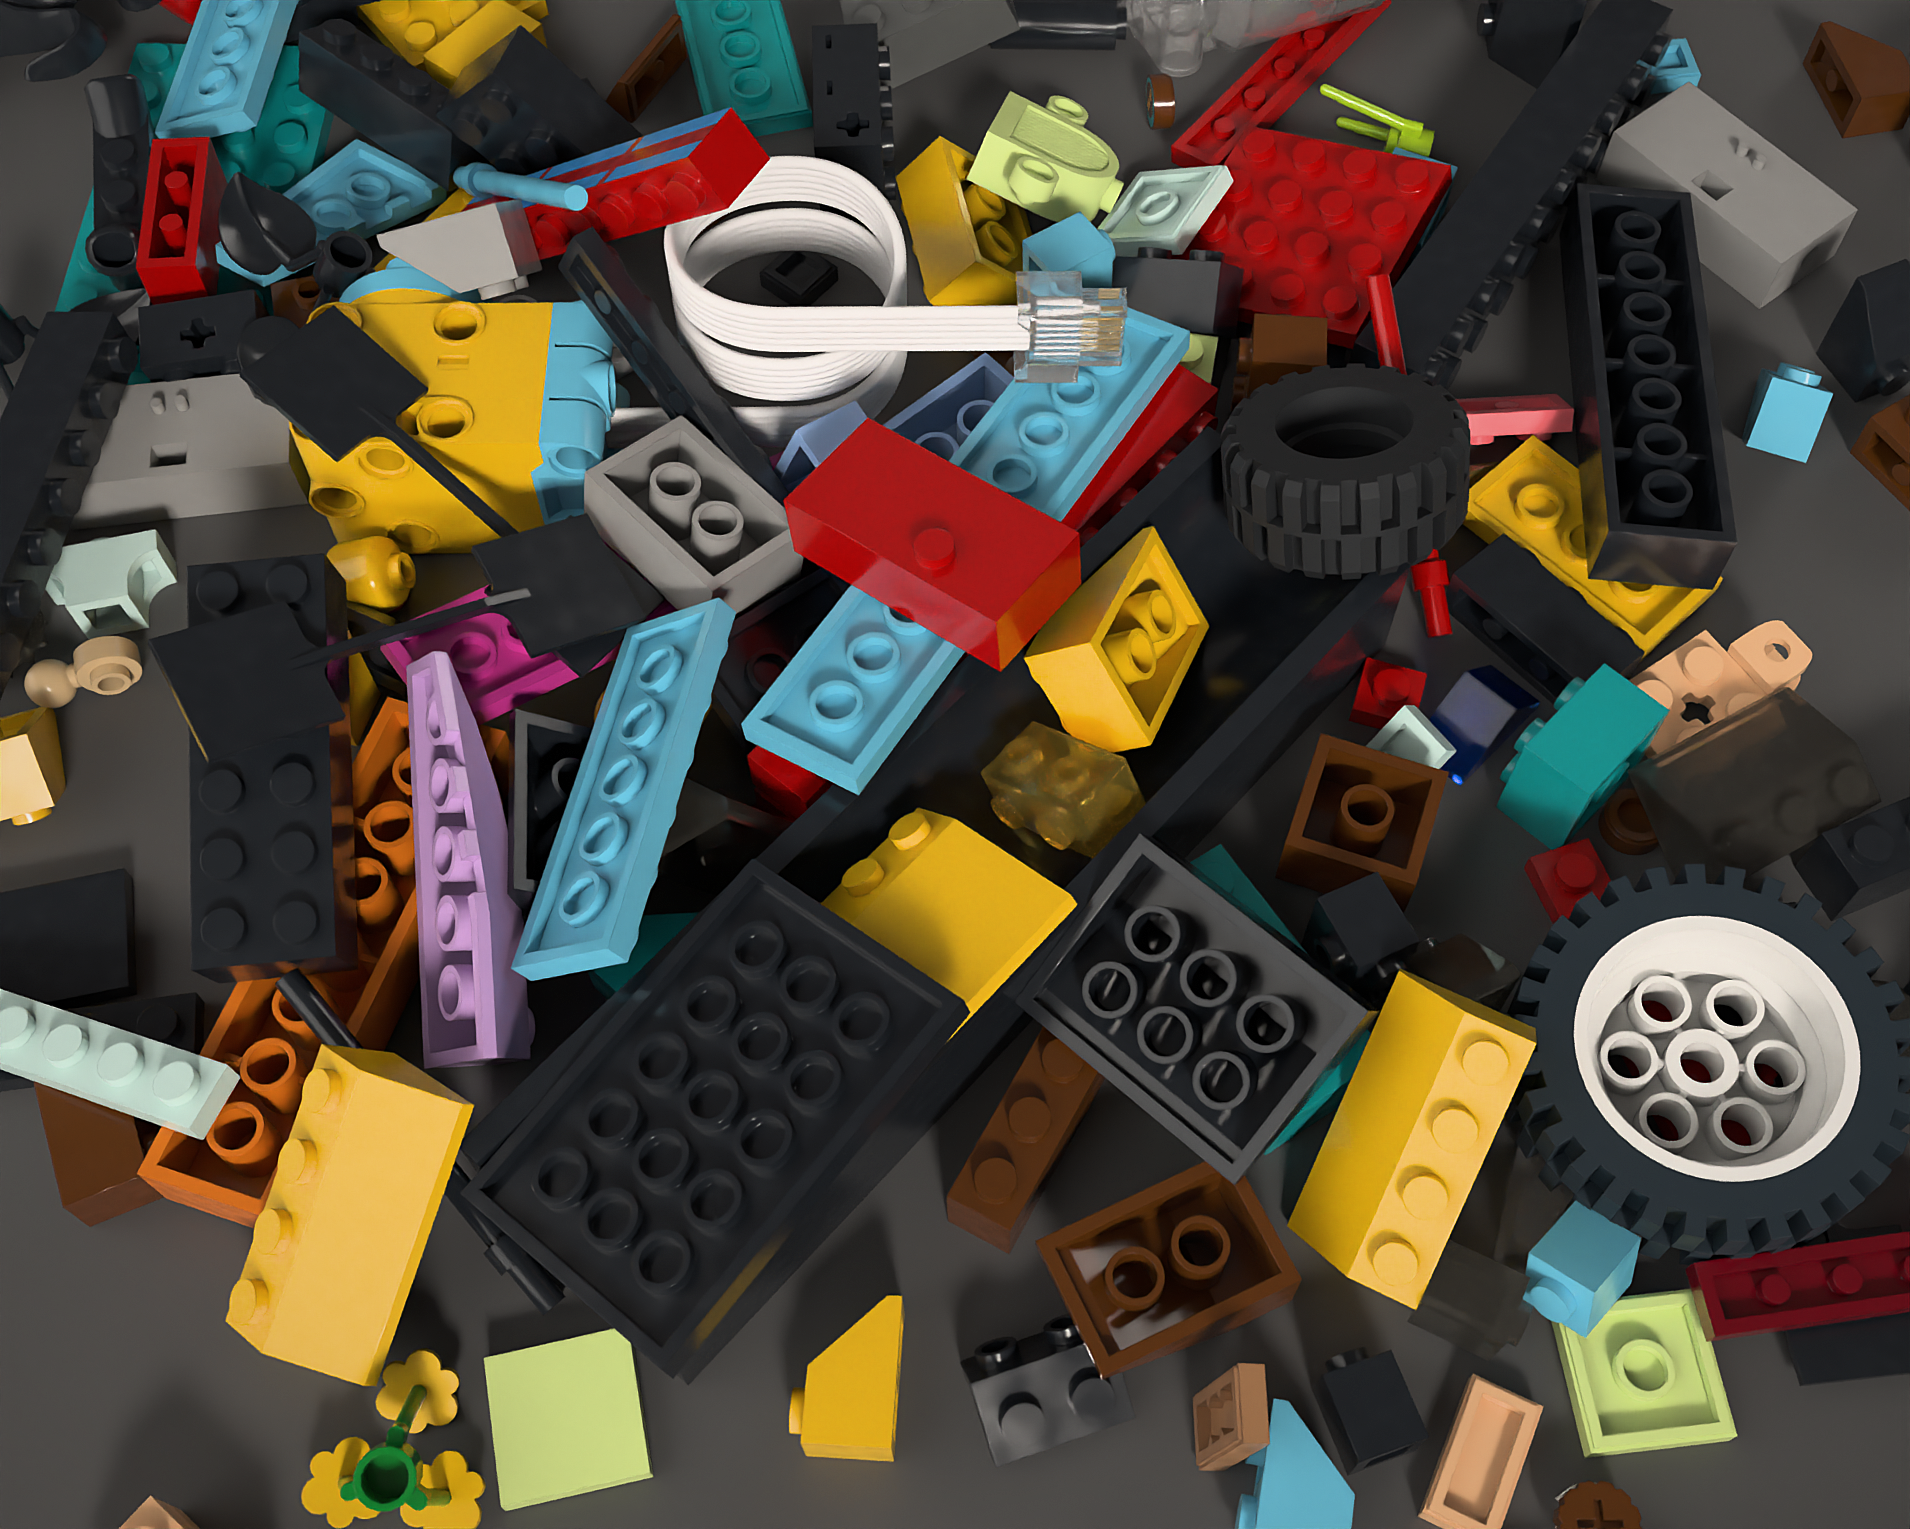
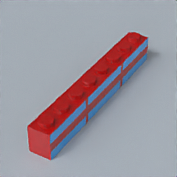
[461,107,770,260]

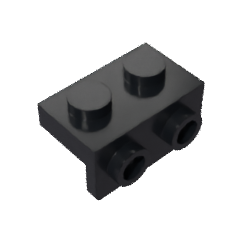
[960,1314,1136,1468]

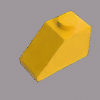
[789,1295,905,1462]

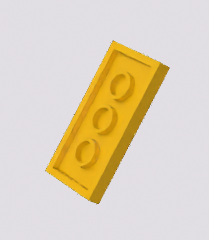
[1463,435,1723,663]

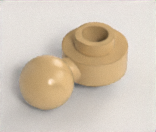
[24,636,142,708]

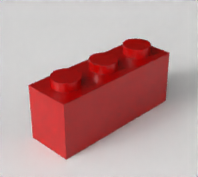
[136,137,228,305]

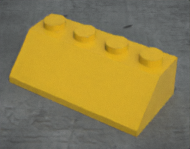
[1287,969,1537,1310]
[225,1044,474,1386]

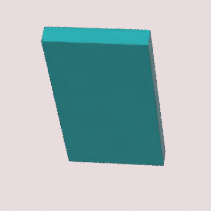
[674,0,813,137]

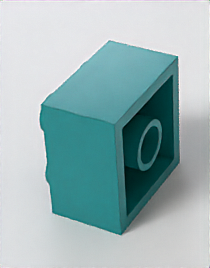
[1496,663,1670,850]

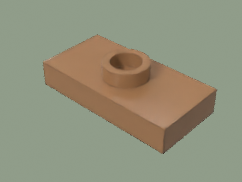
[1193,1363,1270,1471]

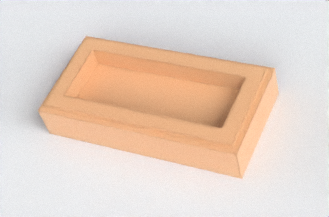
[1418,1374,1544,1529]

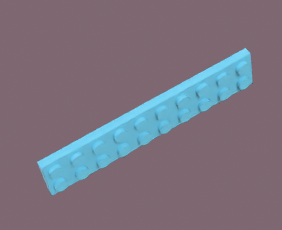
[741,290,1190,795]

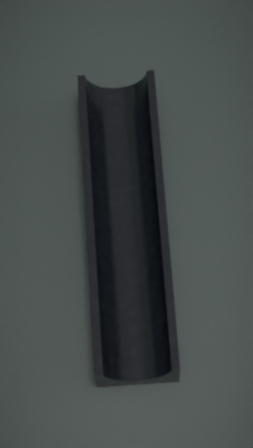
[460,426,1411,1385]

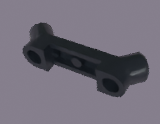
[84,74,160,291]

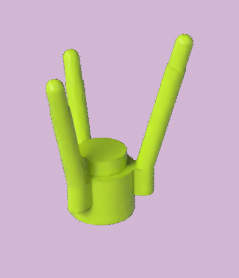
[1320,84,1435,158]

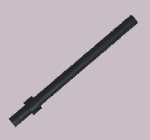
[275,968,566,1316]

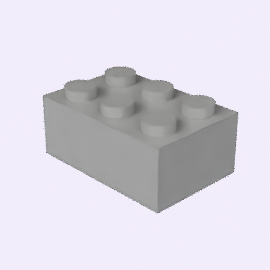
[584,415,804,621]

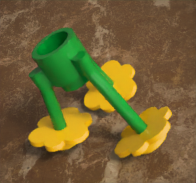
[301,1348,485,1529]

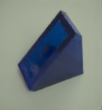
[1429,664,1540,786]

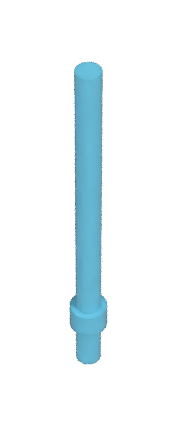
[453,162,588,211]

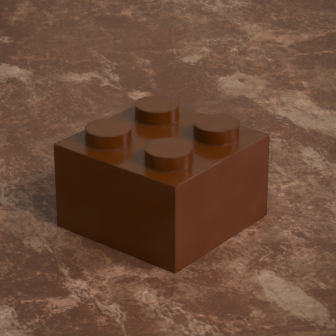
[1275,733,1449,914]

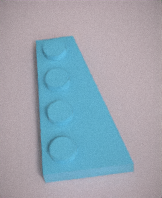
[215,139,446,287]

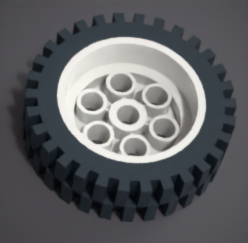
[1505,864,1910,1265]

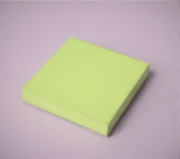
[1551,1289,1737,1458]
[484,1329,654,1511]

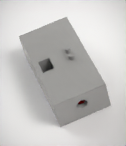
[1596,82,1858,309]
[70,373,310,530]

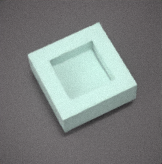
[1365,705,1457,769]

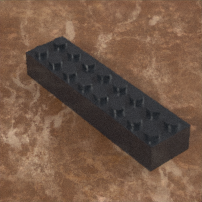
[1559,183,1737,590]

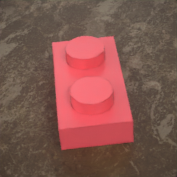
[1455,394,1574,445]

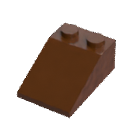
[1035,1161,1302,1380]

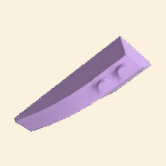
[406,651,535,1069]

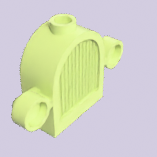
[967,91,1124,222]

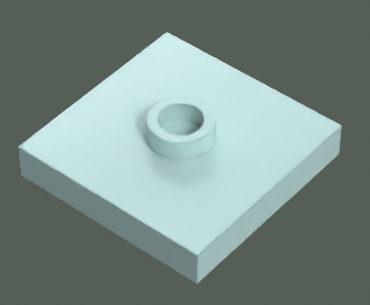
[1097,165,1234,258]

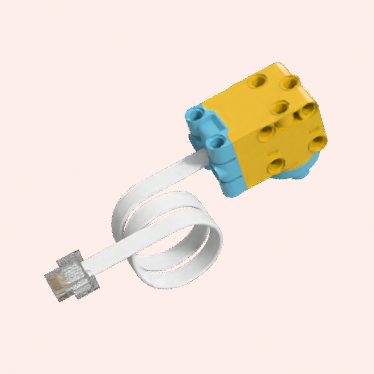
[289,156,1128,554]

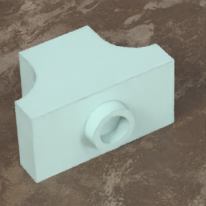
[45,529,177,639]

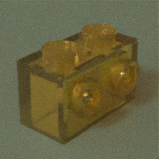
[980,721,1146,859]

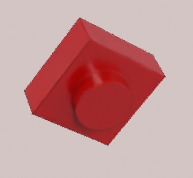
[1349,657,1428,729]

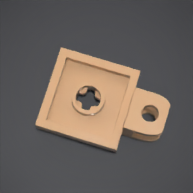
[1629,620,1812,799]

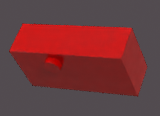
[783,418,1081,672]

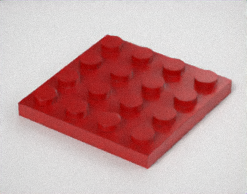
[1171,125,1452,349]

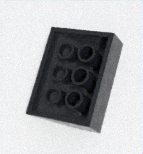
[1014,834,1381,1185]

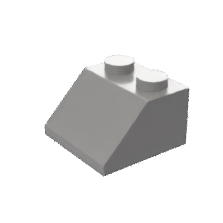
[377,199,542,300]

